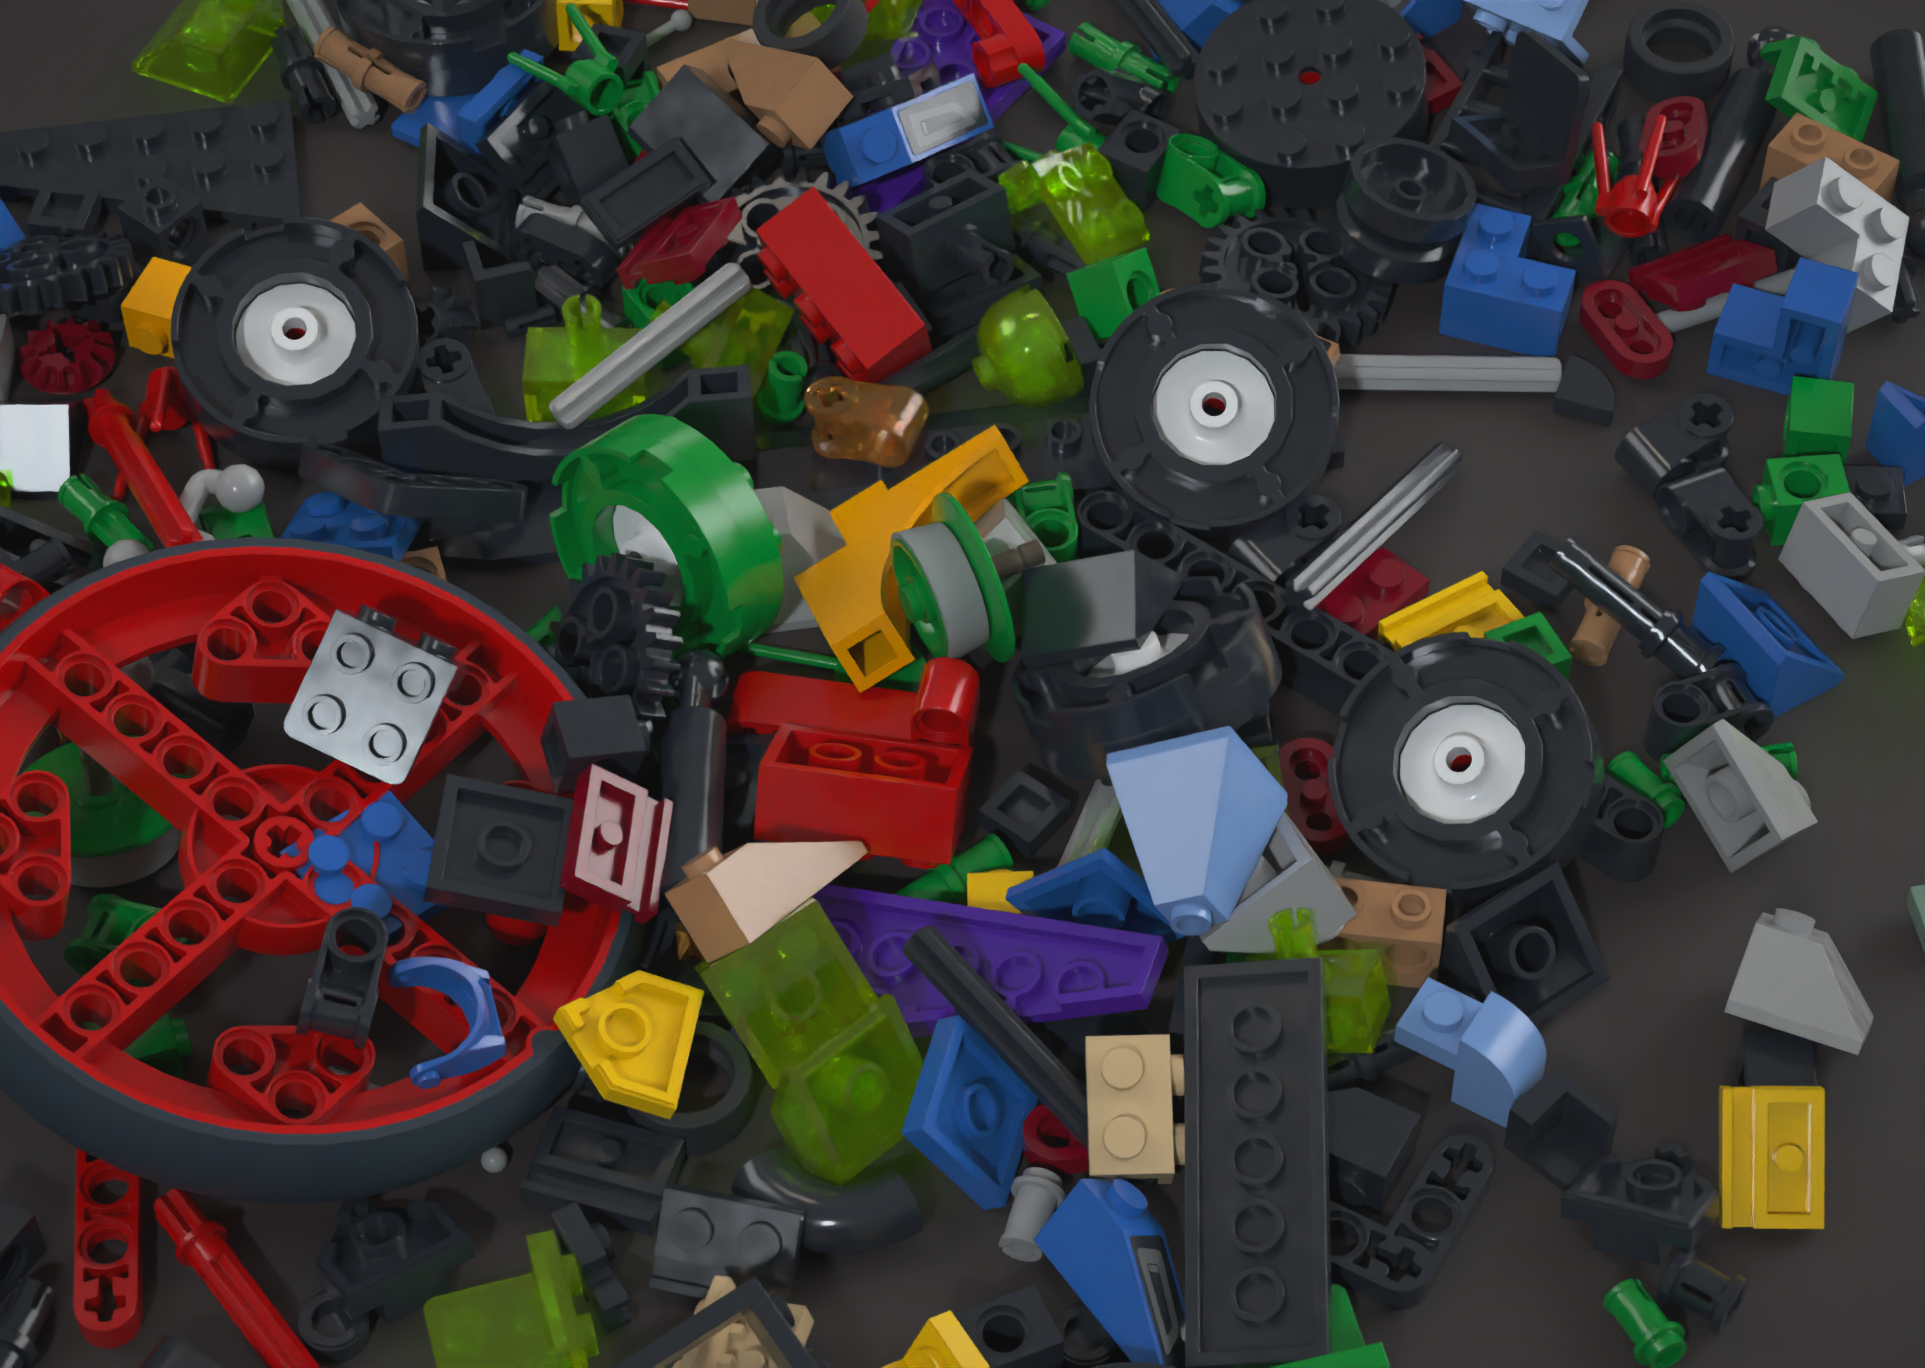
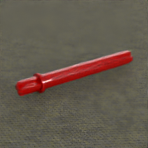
[82,388,203,548]
[153,1188,321,1368]

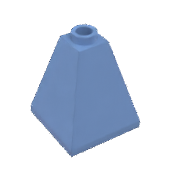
[1106,726,1288,936]

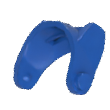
[387,957,506,1089]

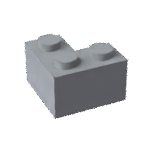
[1765,156,1909,334]

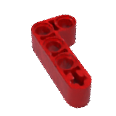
[726,657,980,748]

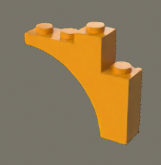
[793,425,1029,693]

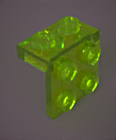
[997,142,1150,265]
[424,1229,599,1368]

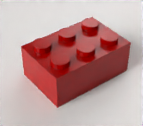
[756,186,933,391]
[753,723,974,869]

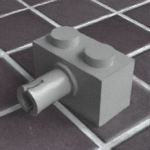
[1778,492,1925,639]

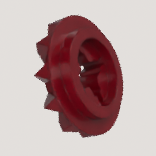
[18,315,116,395]

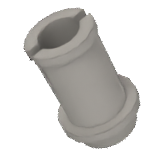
[998,1167,1066,1262]

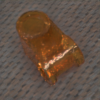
[804,376,929,467]

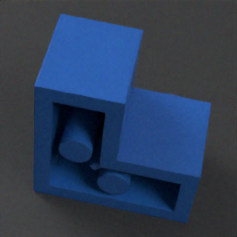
[1439,203,1576,357]
[1706,257,1859,396]

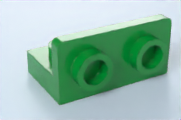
[1760,36,1878,143]

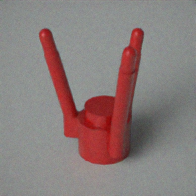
[1591,114,1681,238]
[111,366,216,502]

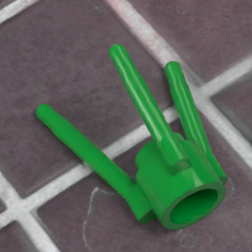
[507,3,624,117]
[1003,63,1107,183]

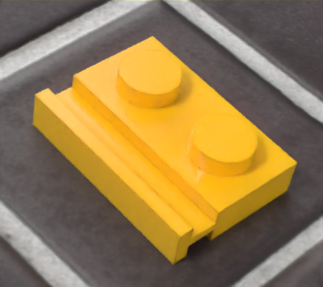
[1377,571,1525,652]
[1718,1086,1825,1229]

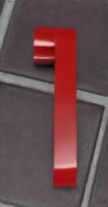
[952,0,1045,89]
[73,1148,144,1349]

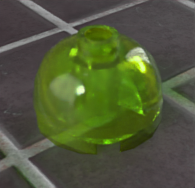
[972,284,1084,408]

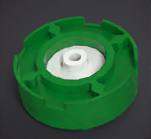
[549,414,784,661]

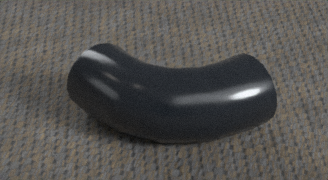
[731,1149,923,1254]

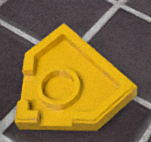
[553,970,704,1120]

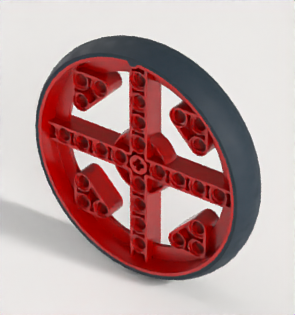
[0,537,647,1204]

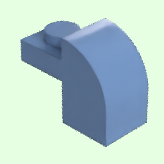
[1394,977,1547,1128]

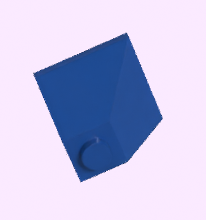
[1005,848,1187,944]

